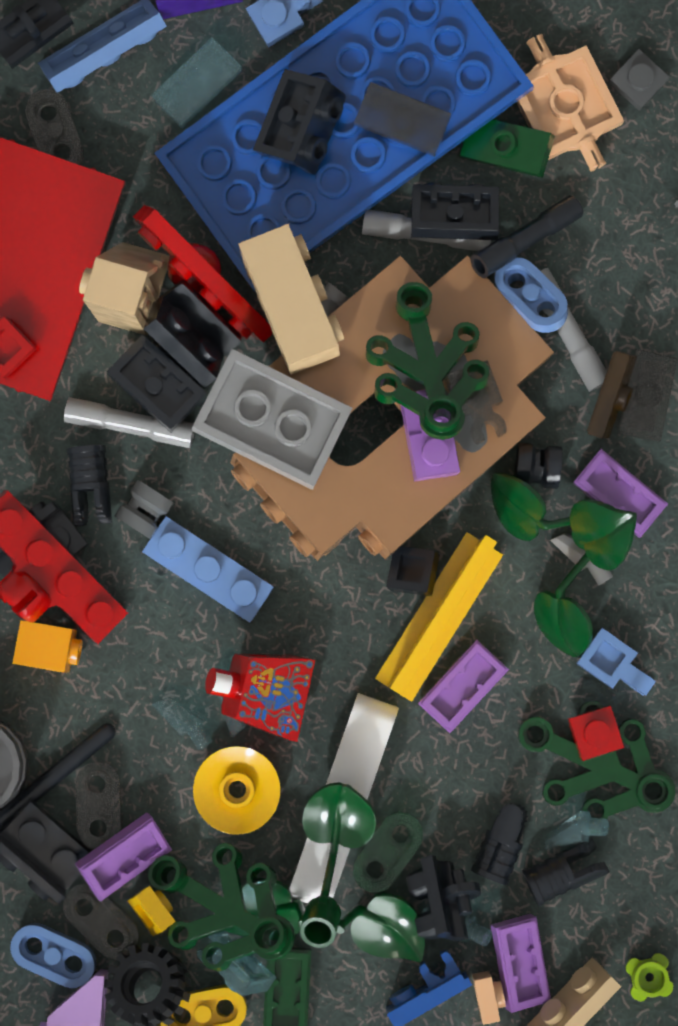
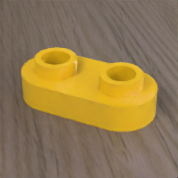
[160,985,247,1026]

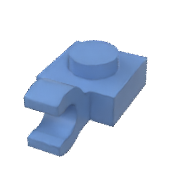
[246,0,324,48]
[576,628,656,696]

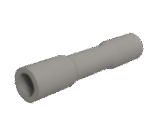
[362,210,491,251]
[541,268,607,392]
[64,397,195,448]

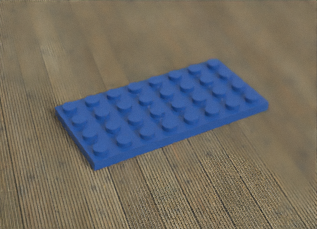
[155,0,534,293]

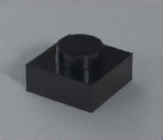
[386,546,440,596]

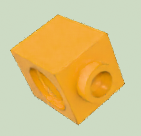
[12,620,83,673]

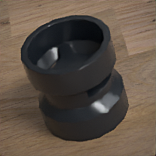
[514,442,563,489]

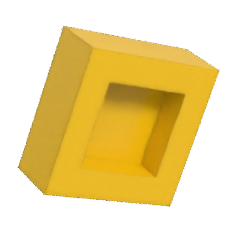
[127,886,176,936]

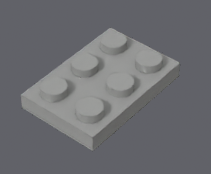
[191,349,353,490]

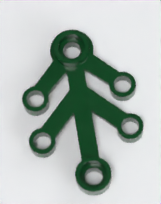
[365,282,490,440]
[518,700,675,825]
[148,843,295,972]

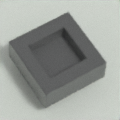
[609,49,670,111]

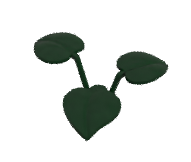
[491,472,637,658]
[225,782,425,962]

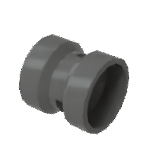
[114,480,174,539]

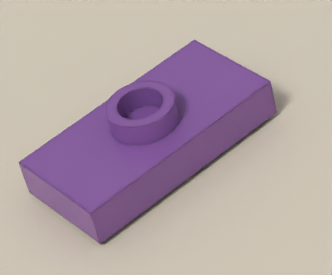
[573,449,668,538]
[418,640,509,733]
[74,812,172,902]
[491,914,551,1013]

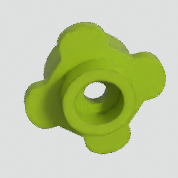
[625,953,673,1002]

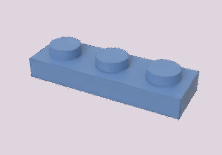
[38,0,167,93]
[142,516,274,623]

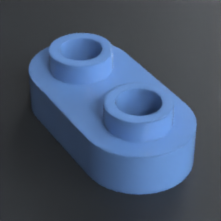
[495,257,568,333]
[10,923,96,988]

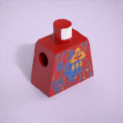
[205,653,315,742]

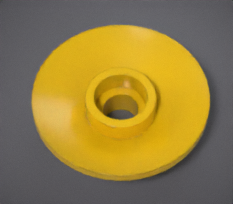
[193,746,281,835]

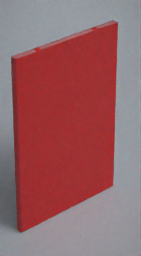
[0,137,126,401]

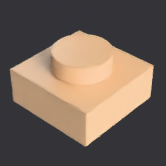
[472,971,506,1025]

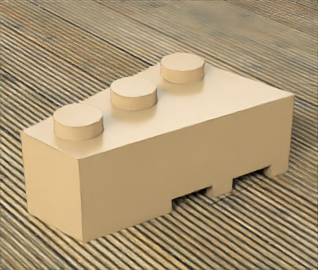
[238,224,344,376]
[79,242,170,336]

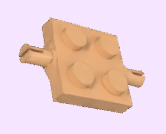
[516,34,624,172]

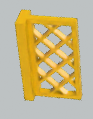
[375,532,503,702]

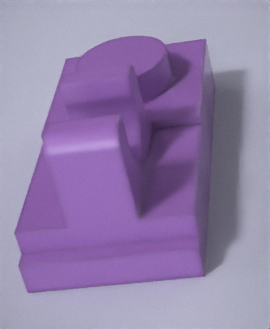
[400,390,460,482]

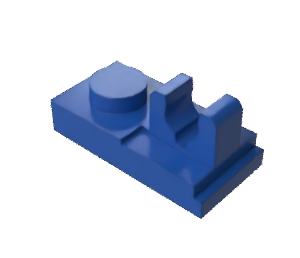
[386,949,472,1026]

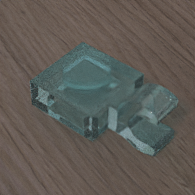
[196,931,276,996]

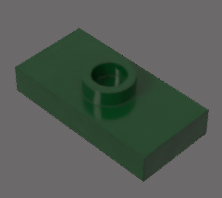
[460,120,555,178]
[263,947,312,1026]

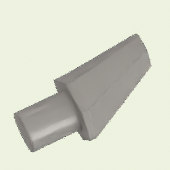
[550,533,613,585]

